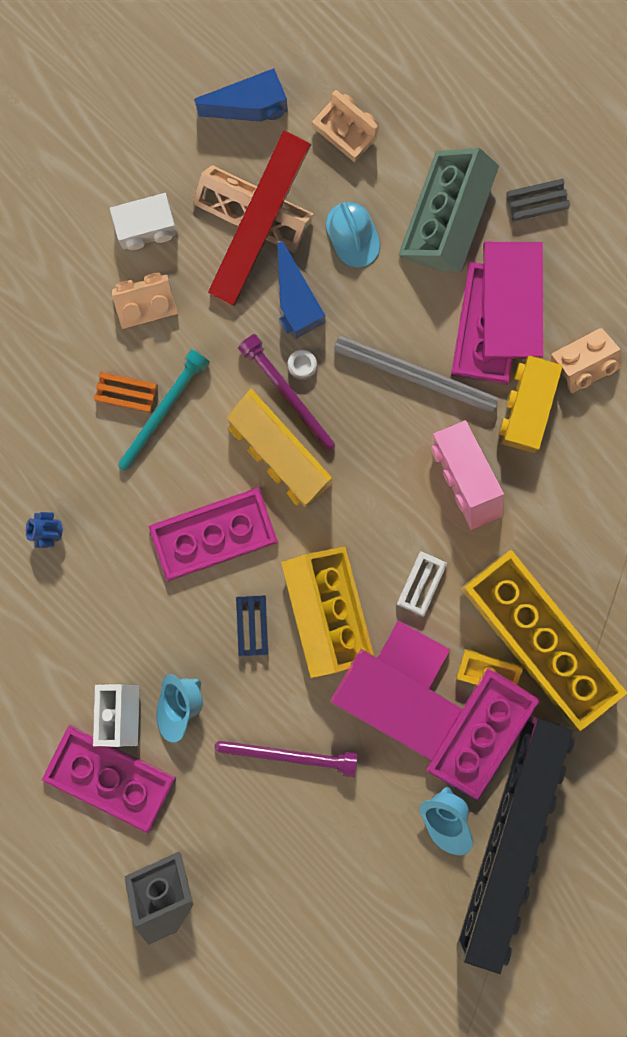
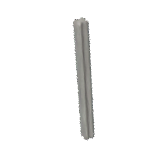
[334,336,499,413]

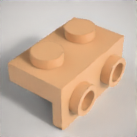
[312,90,379,163]
[112,273,178,329]
[551,327,621,393]

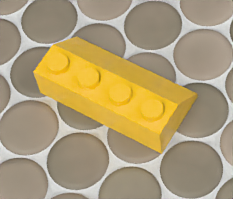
[227,388,332,508]
[281,546,374,678]

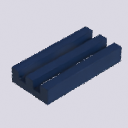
[236,595,269,656]

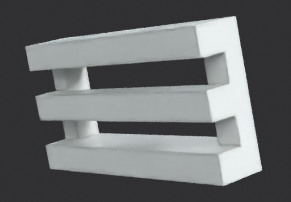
[396,551,447,617]

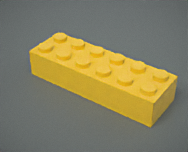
[460,550,627,732]

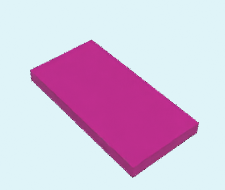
[483,241,543,359]
[450,262,513,385]
[148,487,278,582]
[330,649,462,760]
[426,667,541,801]
[42,725,176,833]

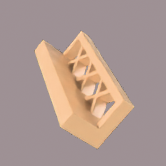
[192,165,314,253]

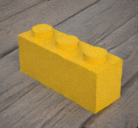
[498,356,563,454]

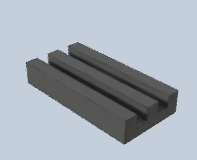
[506,179,570,222]

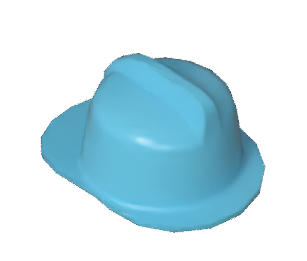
[326,202,380,268]
[156,674,203,743]
[419,787,473,855]

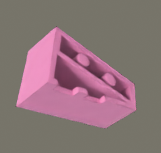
[431,420,504,530]

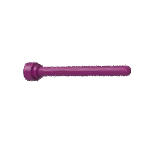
[238,334,335,451]
[214,741,357,778]

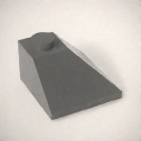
[124,852,194,945]

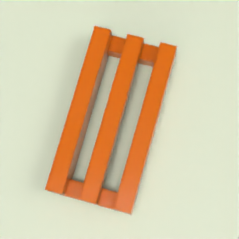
[93,372,158,414]

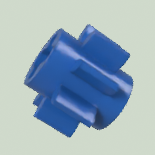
[25,512,63,548]

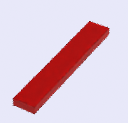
[208,130,311,306]

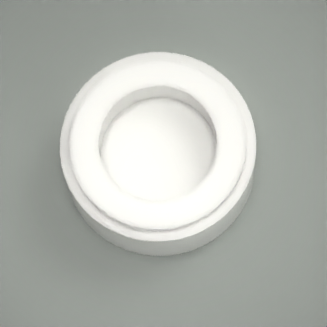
[288,349,317,380]

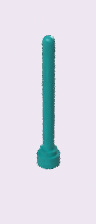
[118,349,210,471]

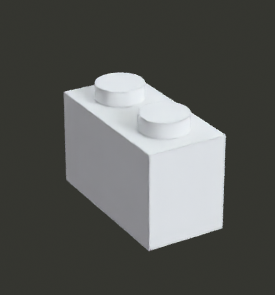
[110,193,178,250]
[93,684,140,747]

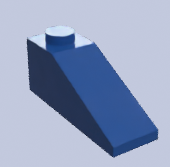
[194,68,288,122]
[277,241,326,339]

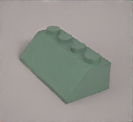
[398,148,499,272]

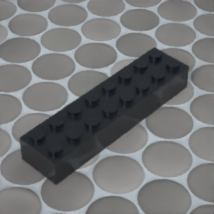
[457,715,575,974]

